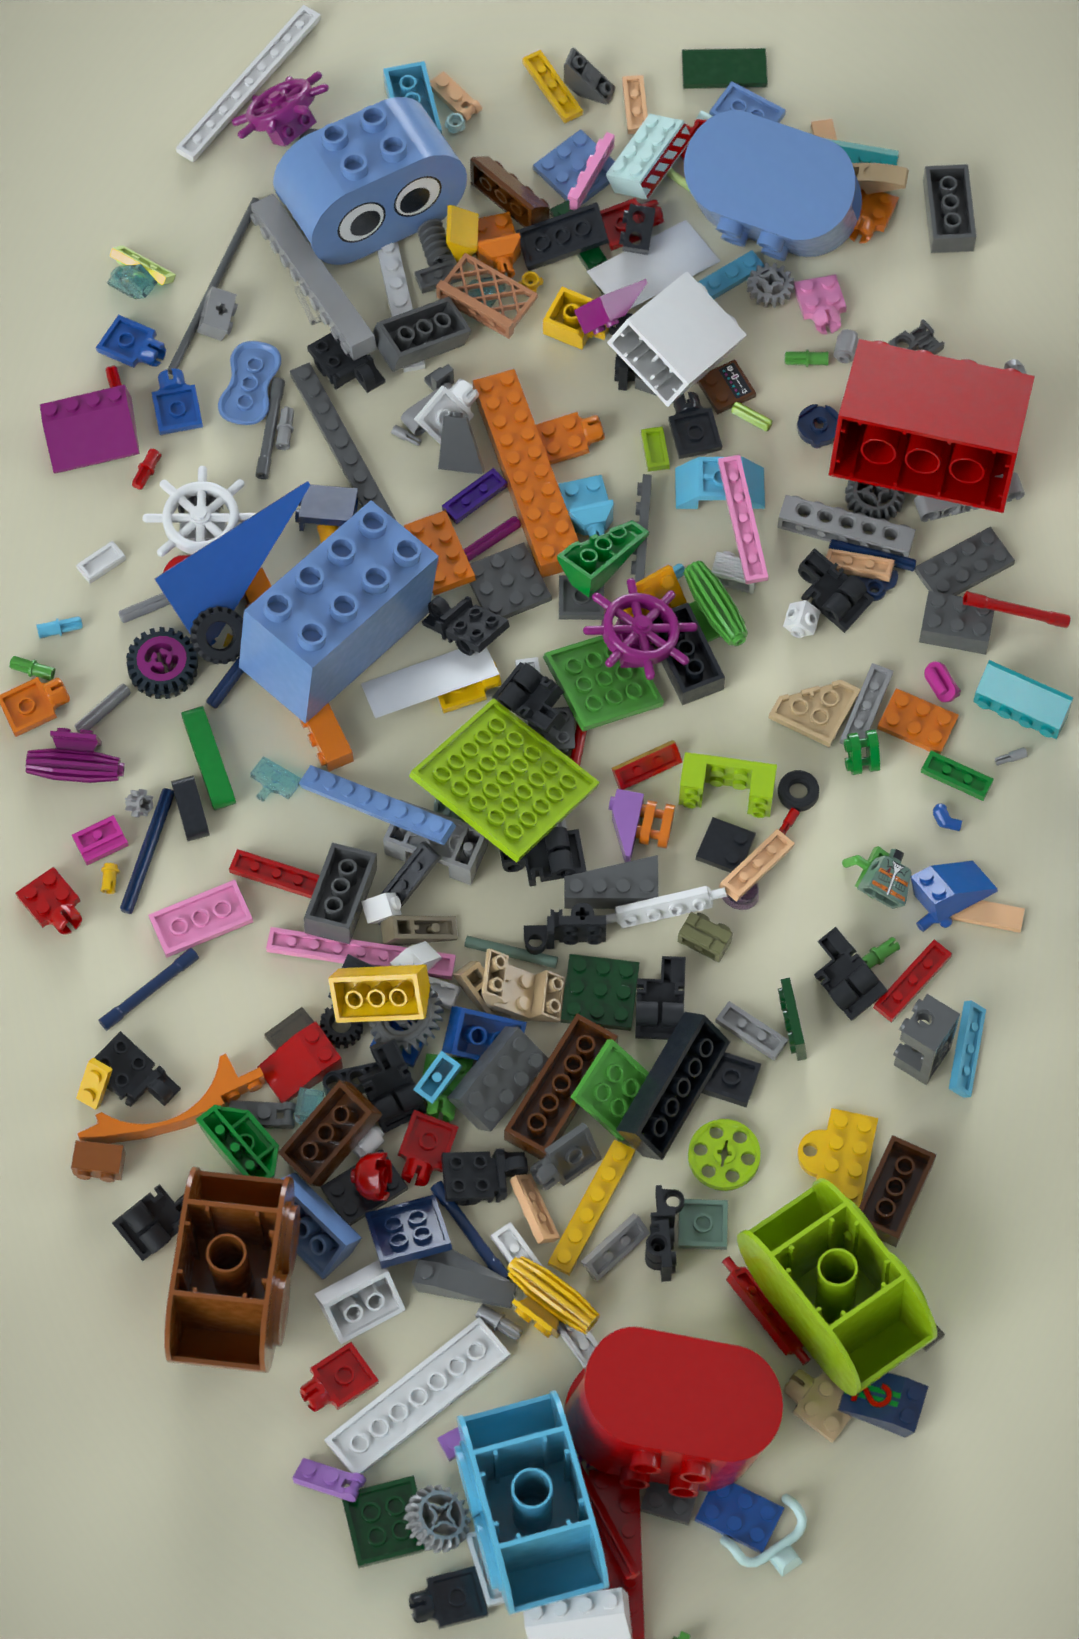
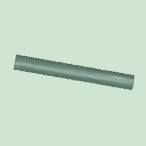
[464,935,558,968]

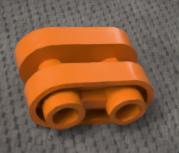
[635,800,675,849]

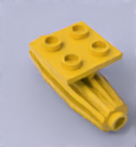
[507,1256,600,1339]

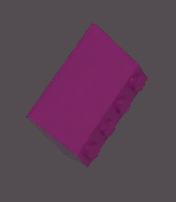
[40,384,140,474]

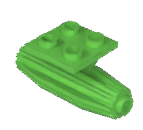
[683,561,748,646]

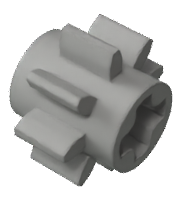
[125,789,154,818]

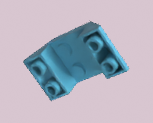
[675,457,765,509]

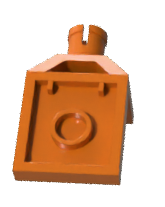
[476,212,521,278]

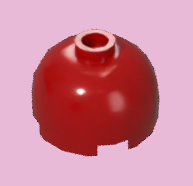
[351,1152,392,1201]

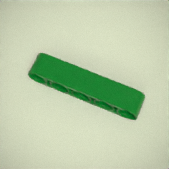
[181,706,236,811]

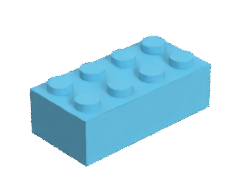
[383,61,442,133]

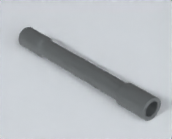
[255,378,285,479]

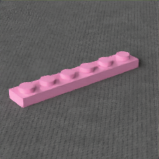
[718,455,768,584]

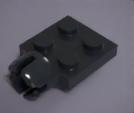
[668,392,722,459]
[409,1566,489,1629]

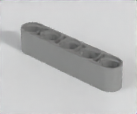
[914,472,1025,522]

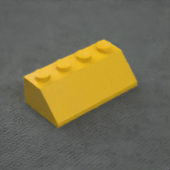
[328,964,430,1023]

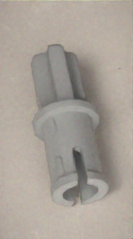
[275,406,294,450]
[476,1304,523,1340]

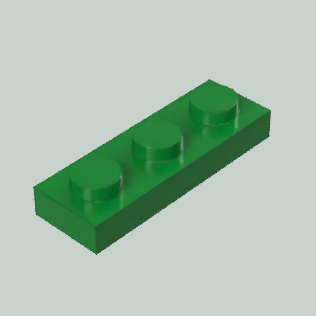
[921,750,994,801]

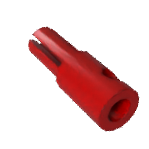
[779,808,800,835]

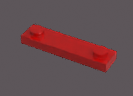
[229,849,320,899]
[873,939,952,1023]

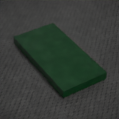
[682,48,768,89]

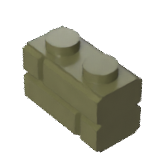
[677,912,733,963]

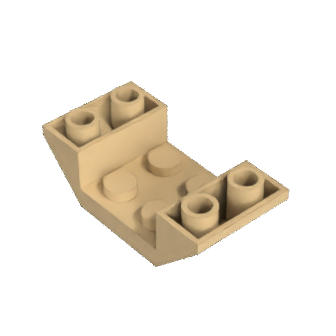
[482,949,565,1022]

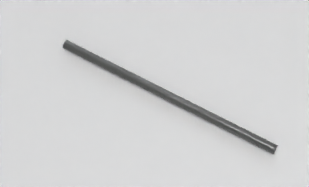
[167,197,259,375]

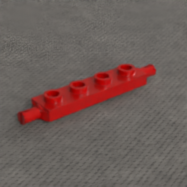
[722,1256,811,1366]

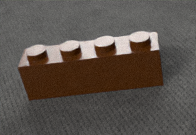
[470,156,550,228]

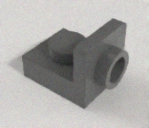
[424,364,454,391]

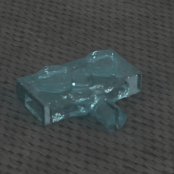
[250,756,302,802]

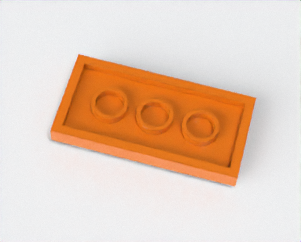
[404,510,476,596]

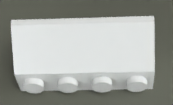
[523,1587,633,1639]

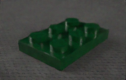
[777,977,807,1061]

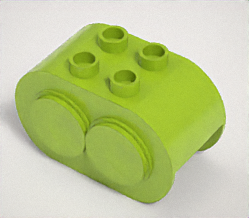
[737,1178,937,1396]

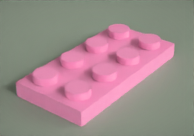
[148,880,253,958]

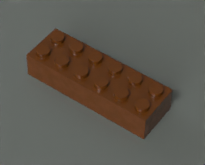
[504,1014,618,1160]

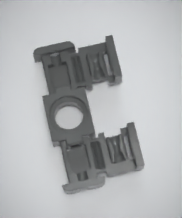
[888,320,945,355]

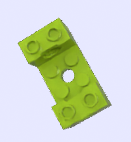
[678,752,777,818]

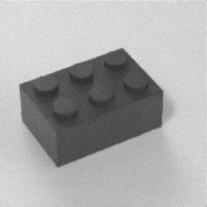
[919,591,994,655]

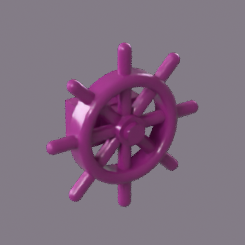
[232,71,329,147]
[583,578,698,680]

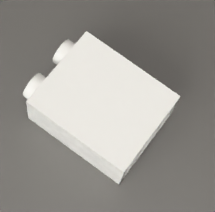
[607,271,747,407]

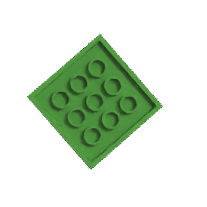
[543,635,664,732]

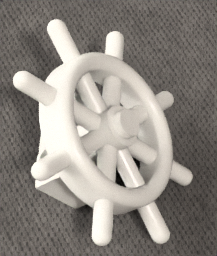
[143,466,256,557]

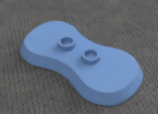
[218,341,281,425]

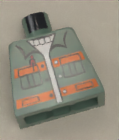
[857,849,912,909]

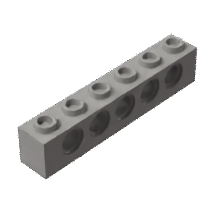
[778,495,916,557]

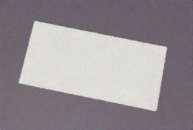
[587,220,720,309]
[361,647,499,718]

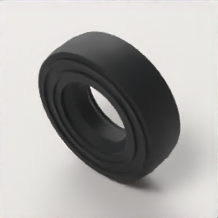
[778,770,819,812]

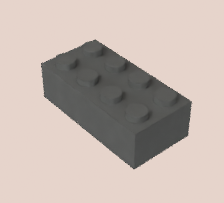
[923,164,976,253]
[373,297,472,372]
[304,843,377,944]
[447,1026,549,1131]

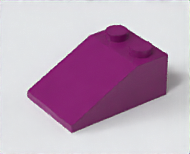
[574,279,648,335]

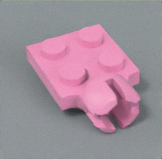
[794,275,846,335]

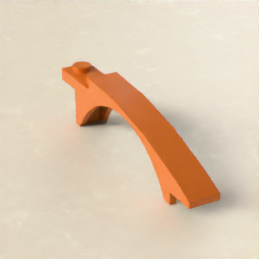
[77,1054,265,1144]

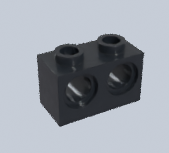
[619,204,656,255]

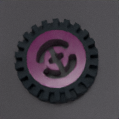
[126,627,198,699]

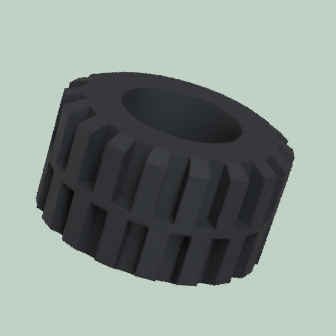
[190,606,243,665]

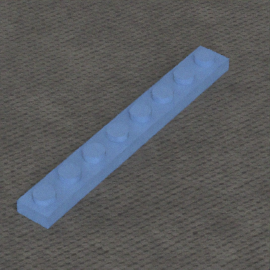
[299,765,456,845]

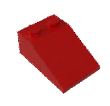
[257,1021,343,1103]

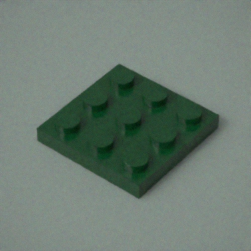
[561,954,640,1031]
[342,1475,432,1569]

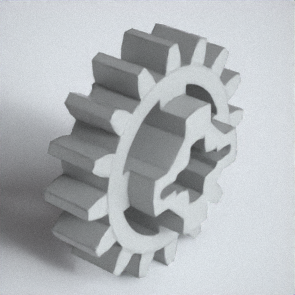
[747,263,794,308]

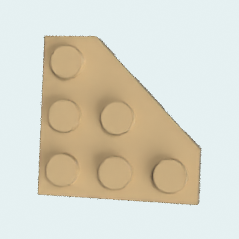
[769,680,861,748]

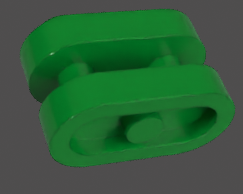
[844,729,880,775]

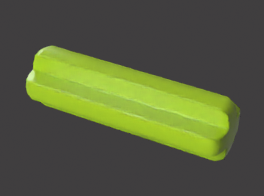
[731,402,772,431]

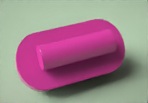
[924,661,961,702]

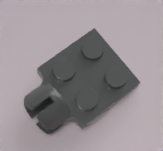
[530,1123,602,1190]

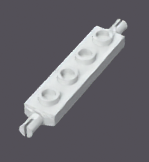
[606,886,727,928]

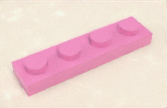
[568,132,615,210]

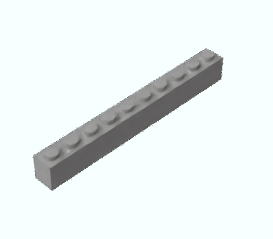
[250,193,377,360]

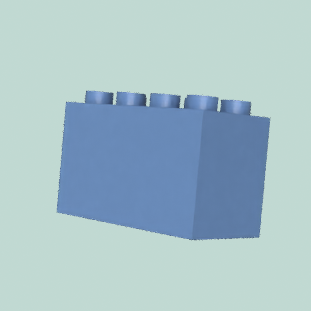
[239,500,439,724]

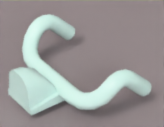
[720,1494,807,1577]

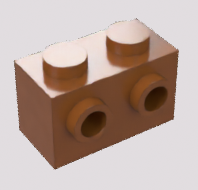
[71,1140,126,1182]

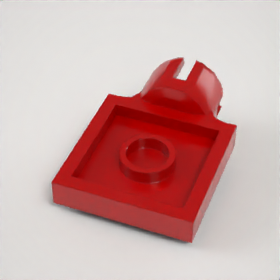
[600,198,664,251]
[15,867,82,935]
[397,1110,459,1187]
[300,1342,379,1412]

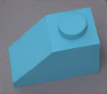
[413,1051,463,1104]

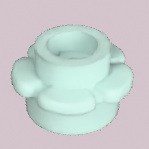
[445,113,465,133]

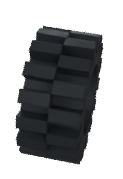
[320,1004,363,1049]

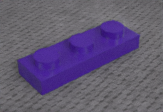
[442,468,508,524]

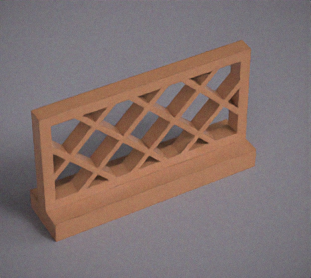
[436,253,538,339]

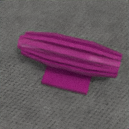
[25,728,125,783]

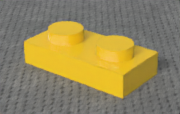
[76,1058,113,1110]

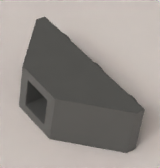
[564,48,616,104]

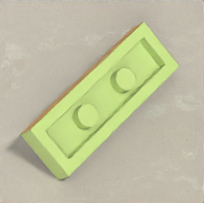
[110,246,176,286]

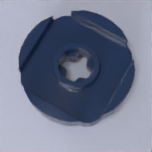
[797,404,839,448]

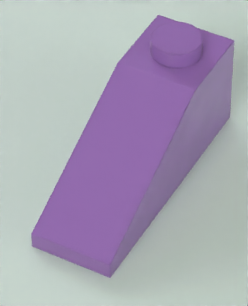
[608,789,644,862]

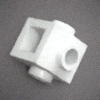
[783,600,821,638]

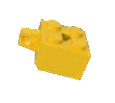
[543,287,609,350]

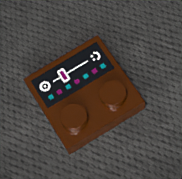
[697,359,756,415]

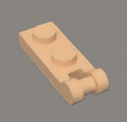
[430,71,482,122]

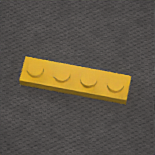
[522,49,583,124]

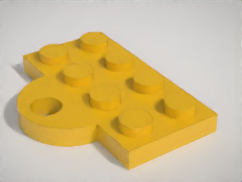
[797,1108,878,1208]

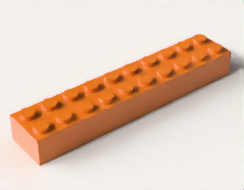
[473,369,579,578]

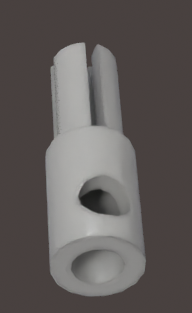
[391,425,421,446]
[995,747,1027,765]

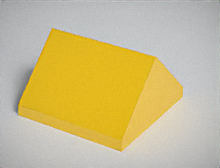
[446,205,479,263]

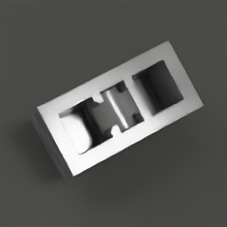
[197,286,238,341]

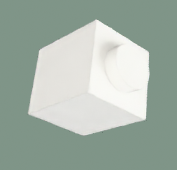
[361,893,402,924]

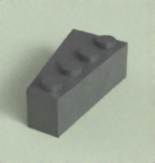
[564,855,658,909]

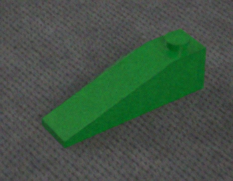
[557,520,649,597]

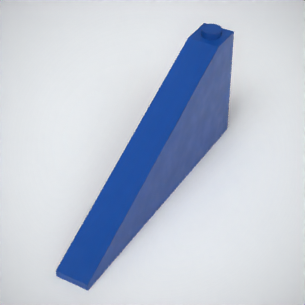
[154,481,310,646]

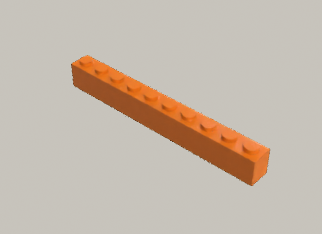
[241,567,354,772]

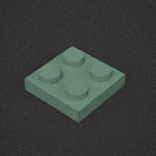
[678,1199,728,1250]

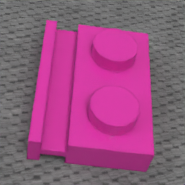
[72,815,129,866]

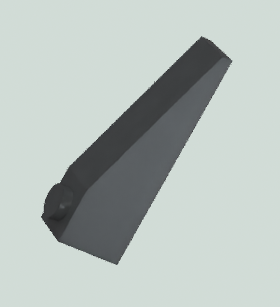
[412,1250,517,1309]

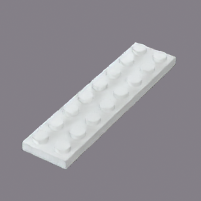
[325,1317,511,1474]

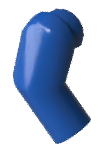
[933,803,962,831]
[916,913,953,932]

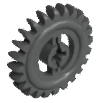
[369,987,444,1054]

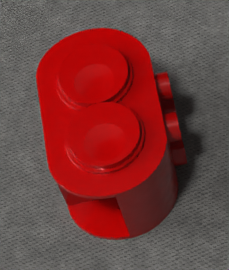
[564,1327,783,1498]

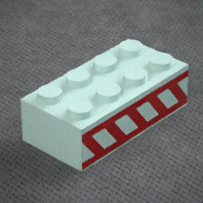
[606,114,692,200]

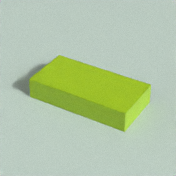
[641,427,670,472]

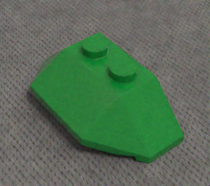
[196,1105,279,1178]

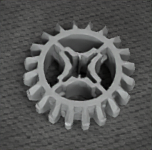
[404,1484,471,1554]

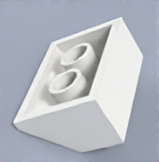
[315,1260,406,1344]

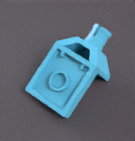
[558,475,614,539]

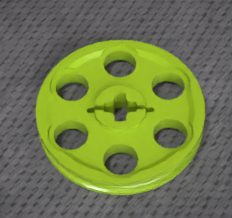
[688,1119,761,1191]

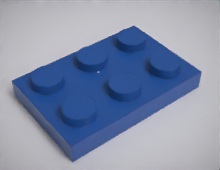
[695,1483,784,1554]

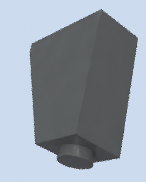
[438,411,485,474]

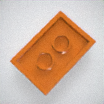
[877,688,959,755]

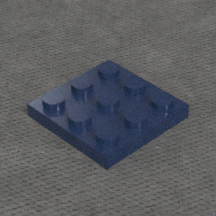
[365,1194,453,1269]

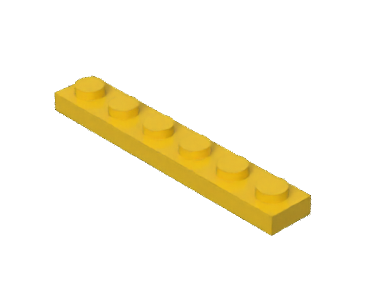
[548,1139,636,1276]

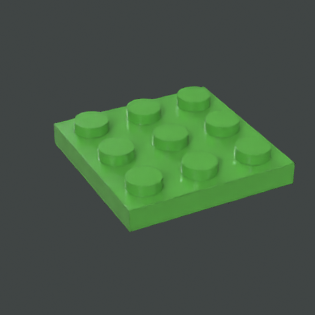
[571,1039,649,1141]

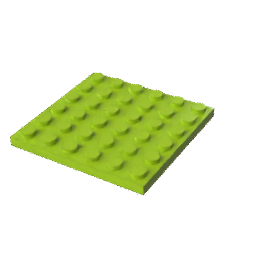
[409,698,600,863]

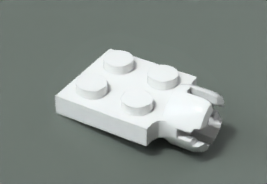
[414,378,479,445]

